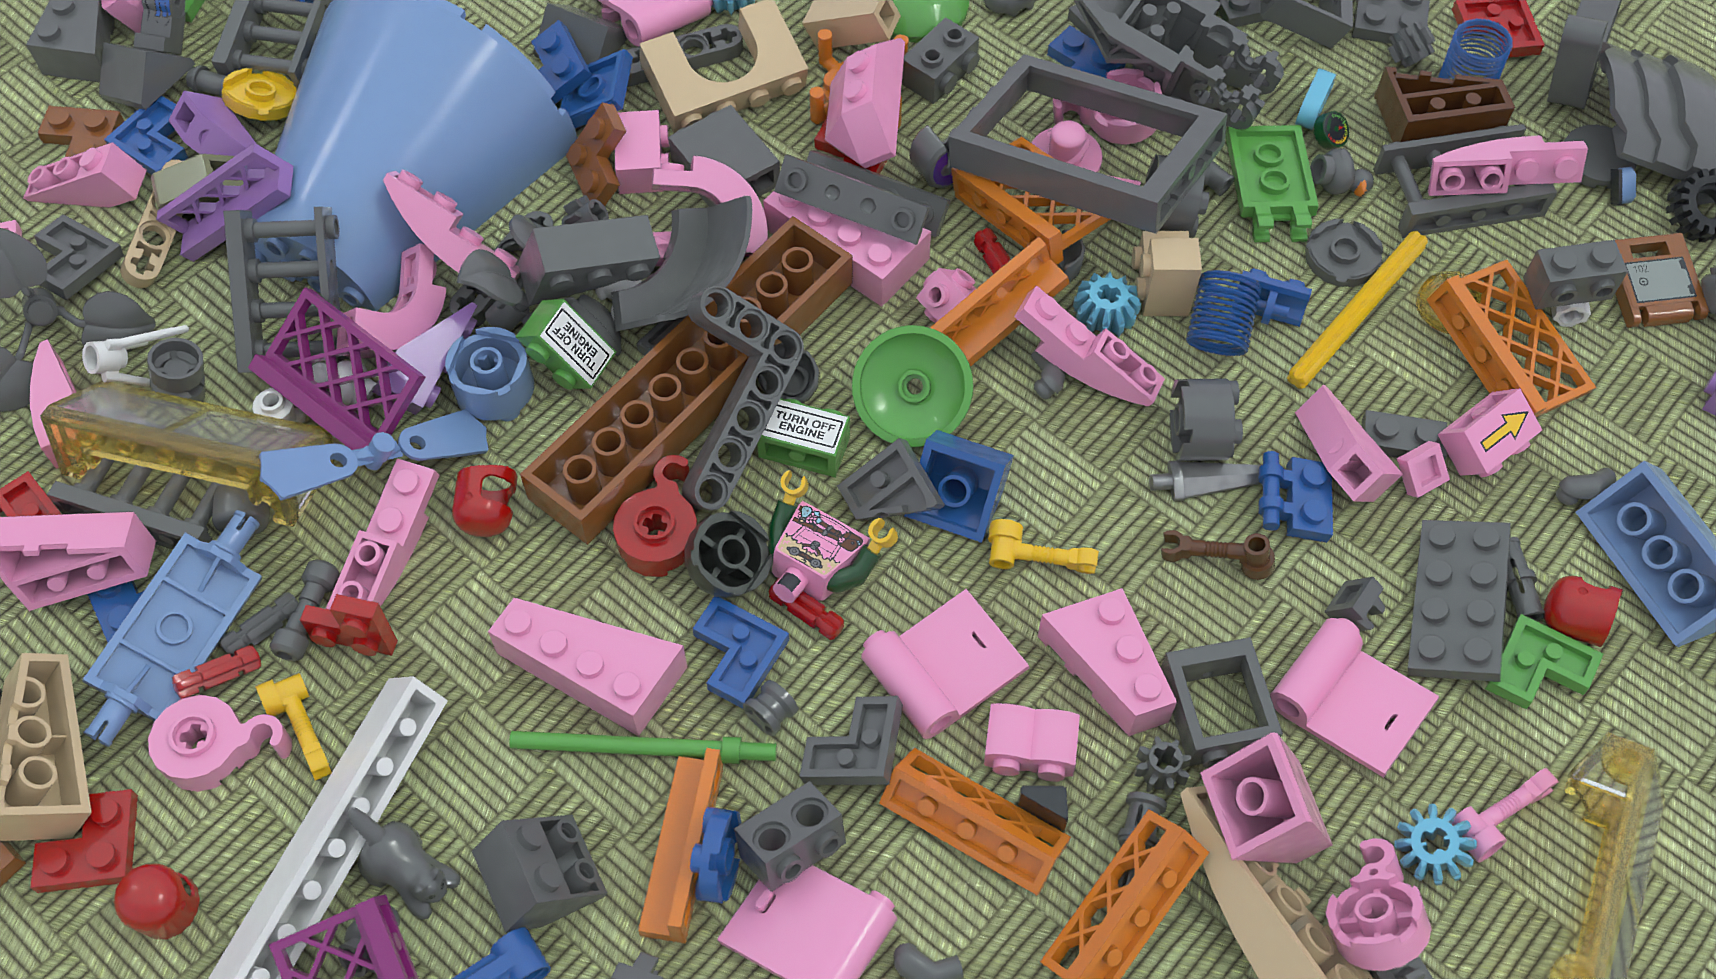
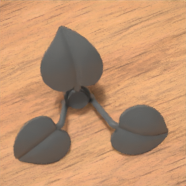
[457,215,622,357]
[0,228,156,412]

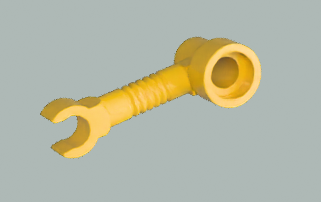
[988,519,1099,574]
[255,673,332,781]

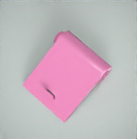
[599,0,713,47]
[861,589,1029,739]
[1270,618,1439,778]
[717,865,897,979]

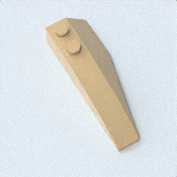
[1180,786,1374,979]

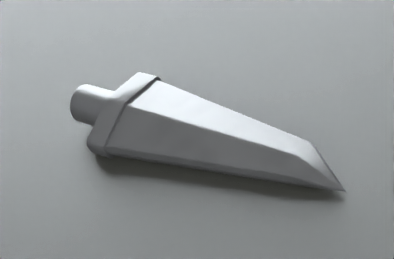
[1149,460,1261,501]

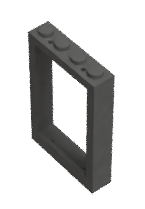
[947,54,1227,234]

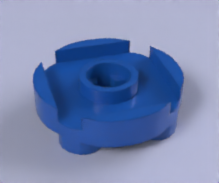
[690,807,742,904]

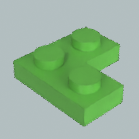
[1485,614,1604,710]

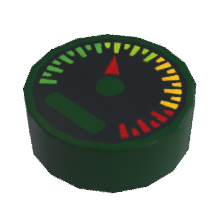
[1314,111,1349,150]

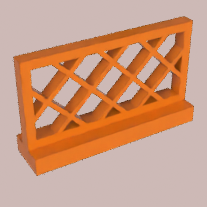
[951,136,1111,265]
[1426,259,1596,417]

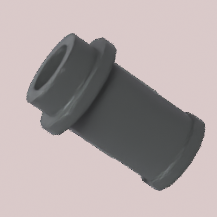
[186,65,227,97]
[1206,161,1235,196]

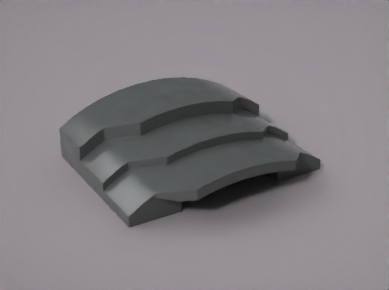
[1599,41,1716,181]

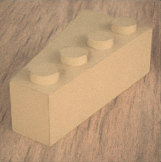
[0,653,92,841]

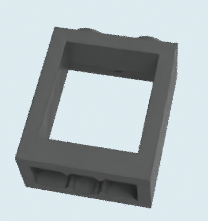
[1260,0,1353,49]
[1161,637,1283,768]

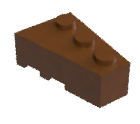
[1374,66,1515,142]

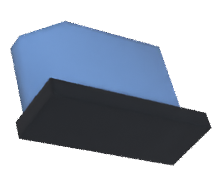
[1611,167,1636,205]

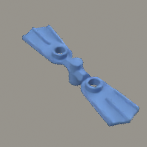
[259,409,488,500]

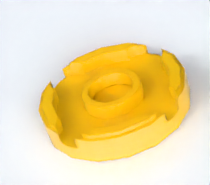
[222,68,297,121]

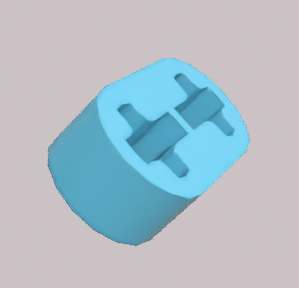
[1295,68,1337,130]

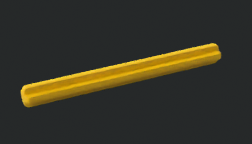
[1287,231,1428,389]

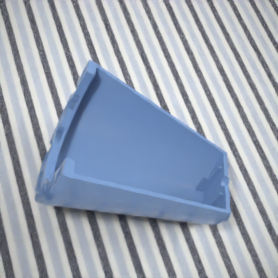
[255,0,577,311]

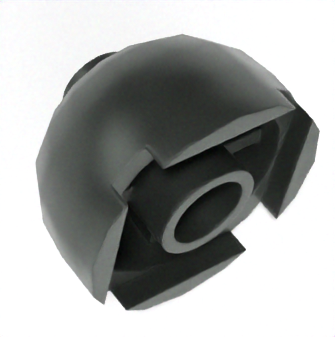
[685,511,772,598]

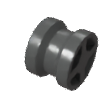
[743,680,799,736]

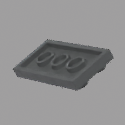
[1408,520,1511,682]

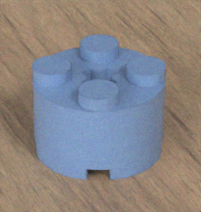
[445,327,534,421]

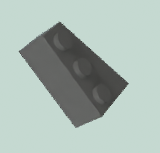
[26,0,115,83]
[518,215,660,306]

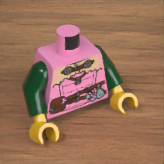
[768,470,898,603]

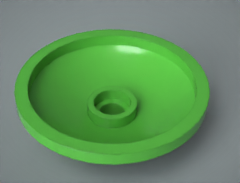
[891,0,969,42]
[852,325,974,447]

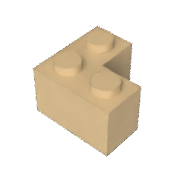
[1132,231,1202,316]

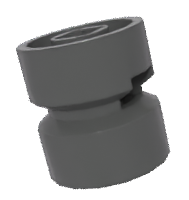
[147,338,206,413]

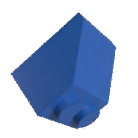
[904,430,1014,543]

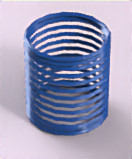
[1438,18,1513,79]
[1186,270,1262,356]

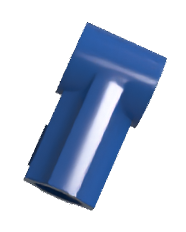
[452,927,551,979]

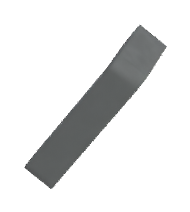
[1547,0,1622,109]
[682,286,804,510]

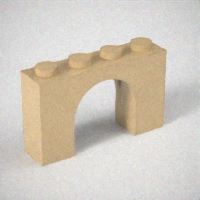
[639,0,808,133]
[802,0,901,49]

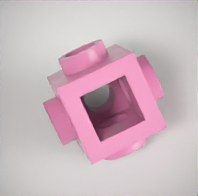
[916,268,976,323]

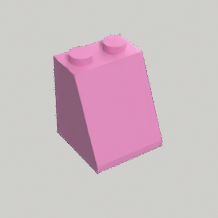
[1200,732,1333,863]

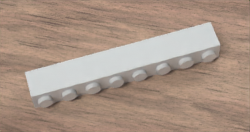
[208,677,448,979]

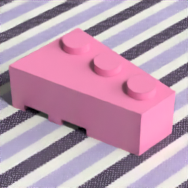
[0,512,156,611]
[1037,588,1177,736]

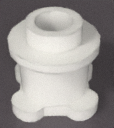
[252,388,306,442]

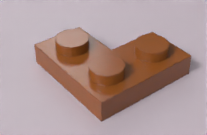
[566,102,627,206]
[37,106,125,157]

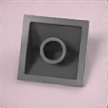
[533,3,628,64]
[99,42,195,110]

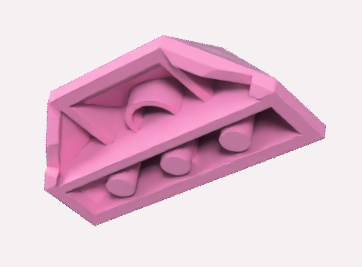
[825,38,905,168]

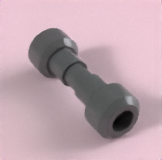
[269,559,340,662]

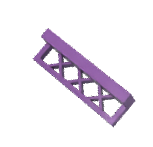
[156,143,294,262]

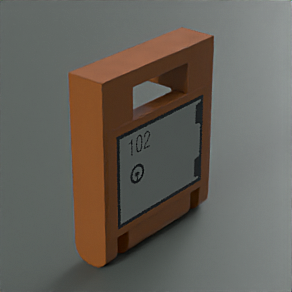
[1615,233,1709,328]

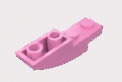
[1428,135,1588,196]
[383,170,520,280]
[1014,286,1165,406]
[326,458,440,610]

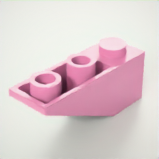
[23,142,147,208]
[1295,385,1403,502]

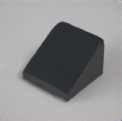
[1017,786,1068,832]

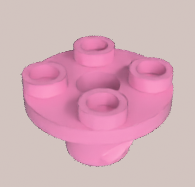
[1031,120,1102,173]

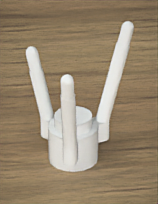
[82,325,189,387]

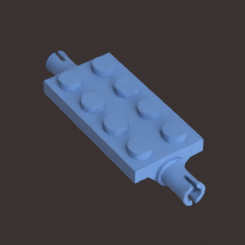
[83,510,262,747]

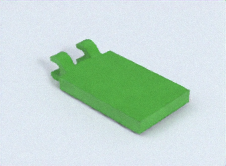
[1226,125,1319,242]

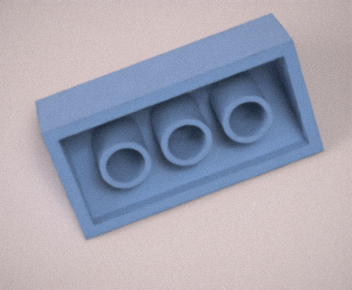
[1576,461,1716,647]

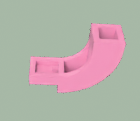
[652,156,768,257]
[336,243,447,358]

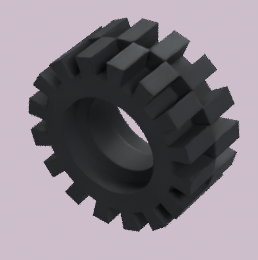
[1666,168,1716,242]

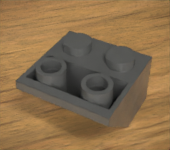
[472,815,608,933]

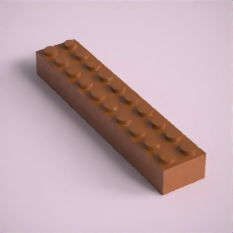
[520,216,853,545]

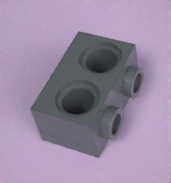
[734,781,846,892]

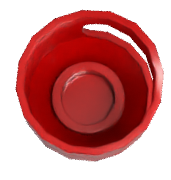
[452,465,518,537]
[1544,576,1623,647]
[114,863,200,939]

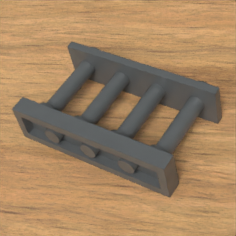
[211,0,332,89]
[1373,124,1557,238]
[774,150,951,245]
[223,206,348,373]
[47,414,257,550]

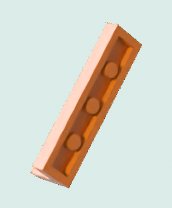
[930,237,1070,367]
[638,748,723,944]
[879,748,1071,896]
[1040,809,1210,979]

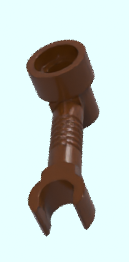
[1161,530,1275,580]

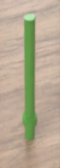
[509,731,777,764]

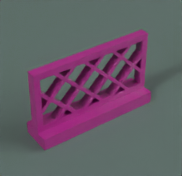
[248,288,426,450]
[269,894,419,979]

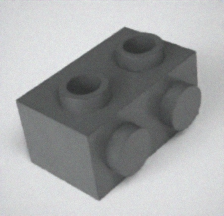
[902,17,980,104]
[1523,240,1628,309]

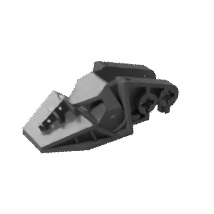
[1074,0,1284,130]

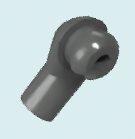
[1031,349,1066,400]
[1556,467,1617,505]
[893,943,964,979]

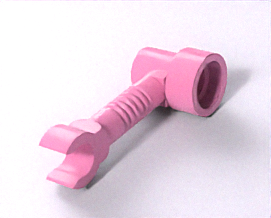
[1452,768,1559,863]

